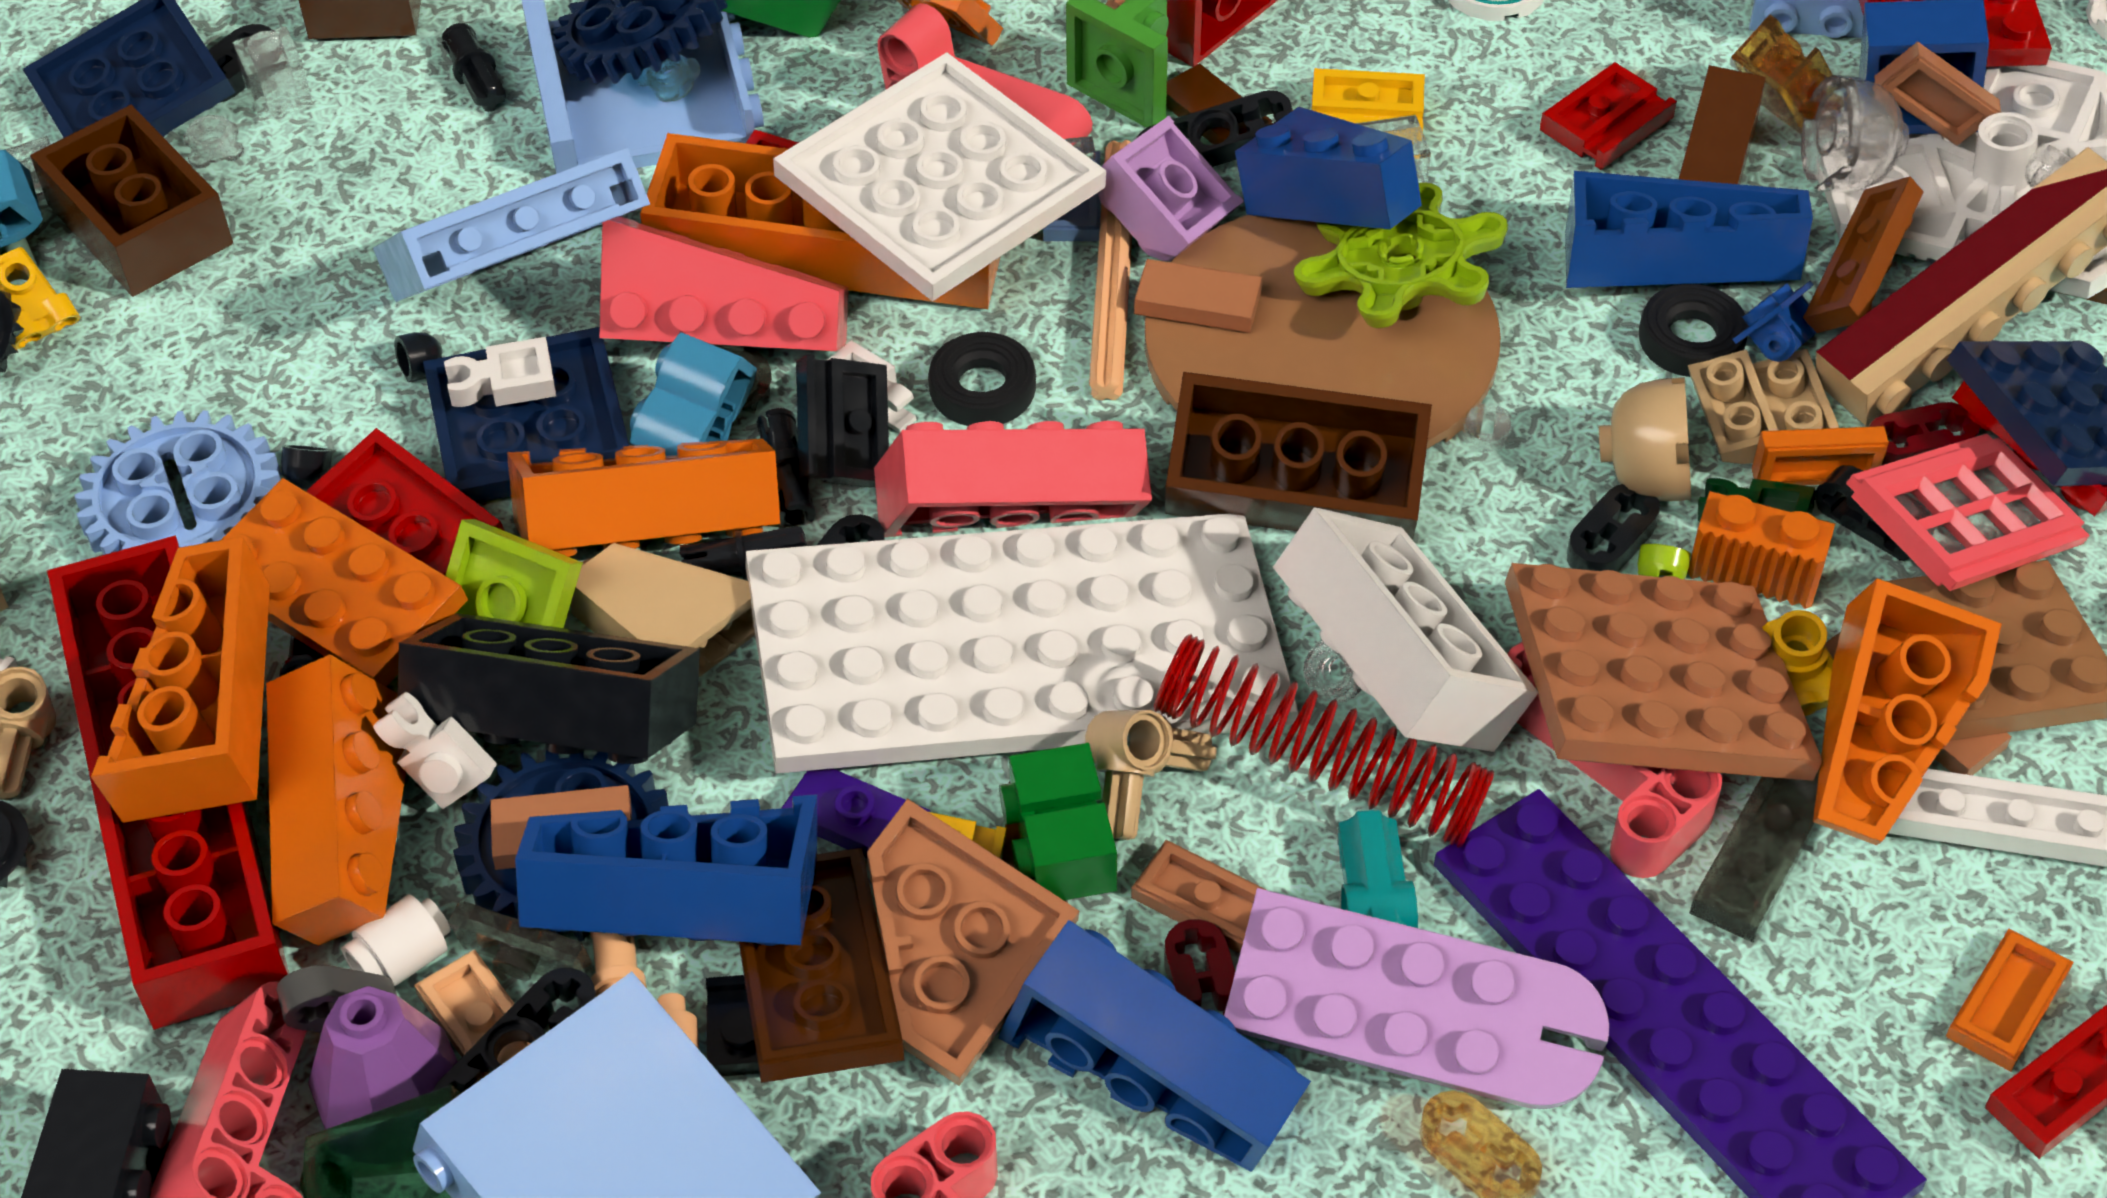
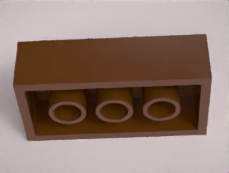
[1165,372,1432,540]

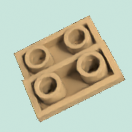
[1688,349,1840,464]

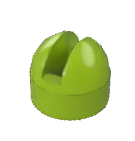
[1637,544,1691,580]

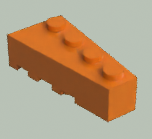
[507,439,780,557]
[91,536,270,823]

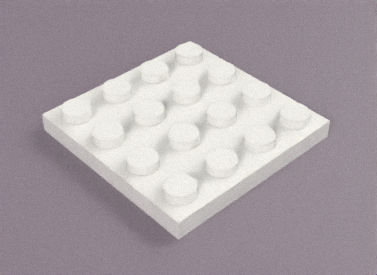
[773,52,1106,302]

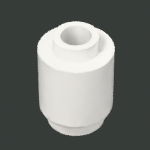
[341,894,451,986]

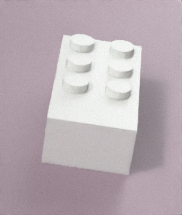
[1273,507,1539,752]

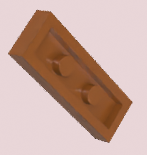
[1803,176,1924,333]

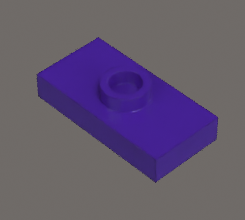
[782,769,931,858]

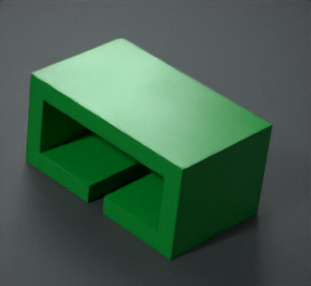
[999,742,1117,900]

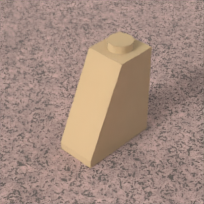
[570,543,755,677]

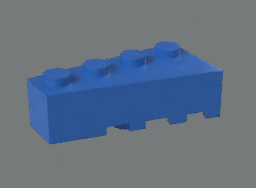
[1565,171,1813,288]
[515,794,817,946]
[998,920,1311,1172]

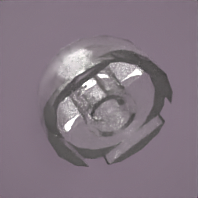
[1801,75,1909,193]

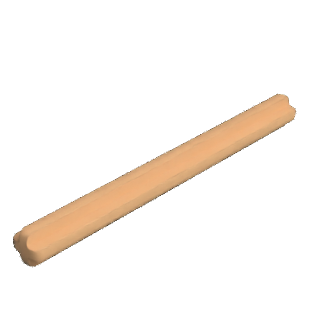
[1089,139,1132,400]

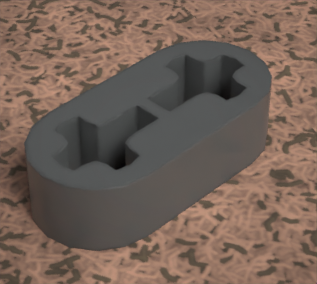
[276,965,397,1033]

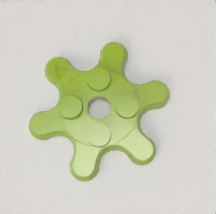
[1294,182,1508,328]

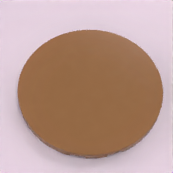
[1145,215,1501,449]

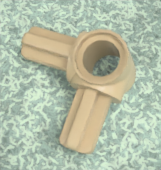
[0,666,56,800]
[1085,710,1217,840]

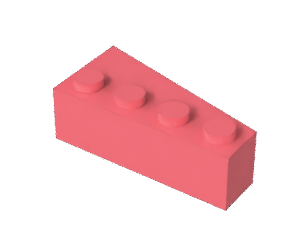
[599,216,849,351]
[874,421,1152,537]

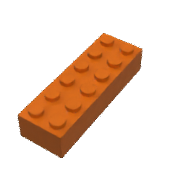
[640,133,1000,309]

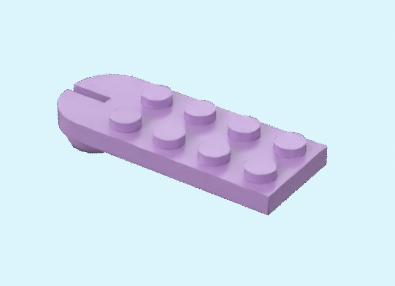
[1224,888,1609,1109]

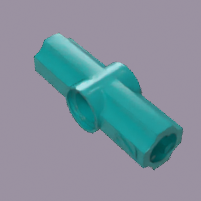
[1337,810,1418,928]

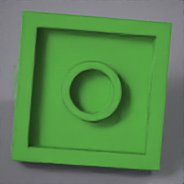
[1066,0,1169,128]

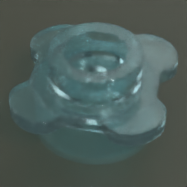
[636,53,701,102]

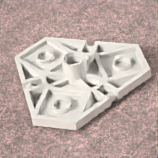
[1817,60,2107,299]

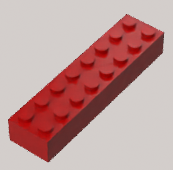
[47,535,289,1030]

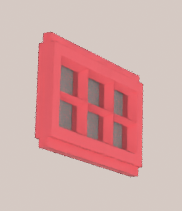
[1846,433,2090,591]

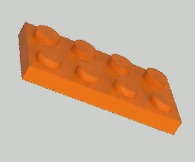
[221,478,468,687]

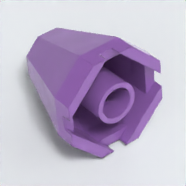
[308,986,458,1159]

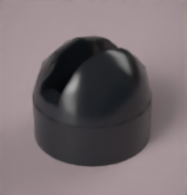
[394,332,443,382]
[281,445,332,490]

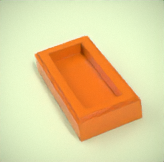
[1751,426,1889,485]
[1945,929,2074,1072]

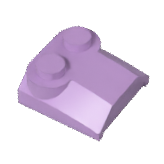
[1098,116,1244,261]

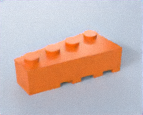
[266,654,406,946]

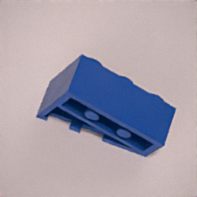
[1235,107,1422,230]

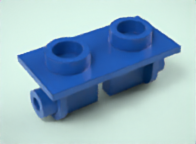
[1732,280,1816,362]

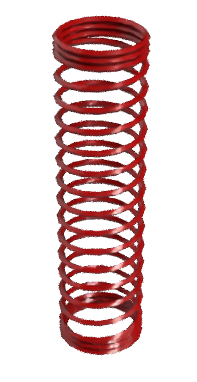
[1154,633,1494,848]

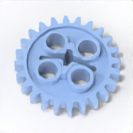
[75,410,282,555]

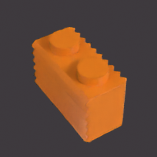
[1688,491,1836,609]

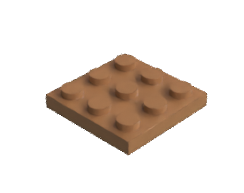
[1887,560,2107,741]

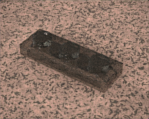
[1689,773,1819,943]

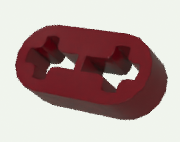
[1869,402,1980,465]
[1164,919,1235,1015]

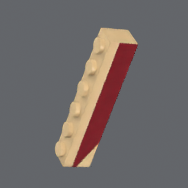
[1816,147,2107,426]

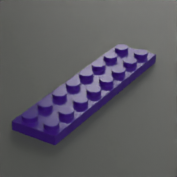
[1434,789,1927,1198]

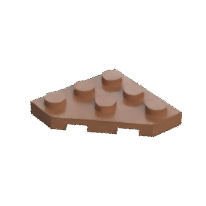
[867,799,1080,1086]

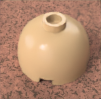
[1599,377,1691,502]

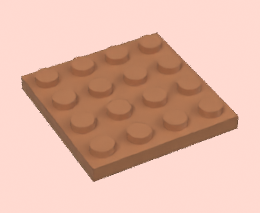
[1505,563,1823,781]

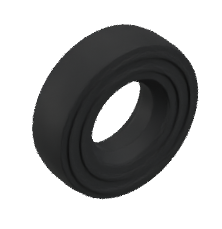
[1639,284,1748,377]
[928,332,1036,426]

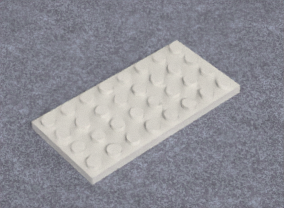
[746,513,1299,774]

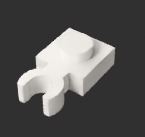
[444,337,556,407]

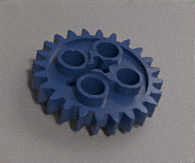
[553,0,728,84]
[453,750,669,944]

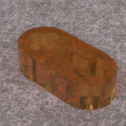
[1419,1090,1542,1198]

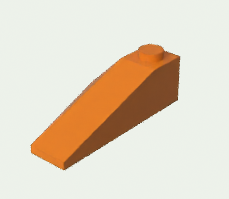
[1813,578,2002,845]

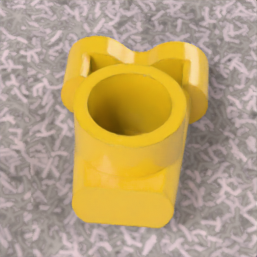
[0,247,80,349]
[1762,610,1834,716]

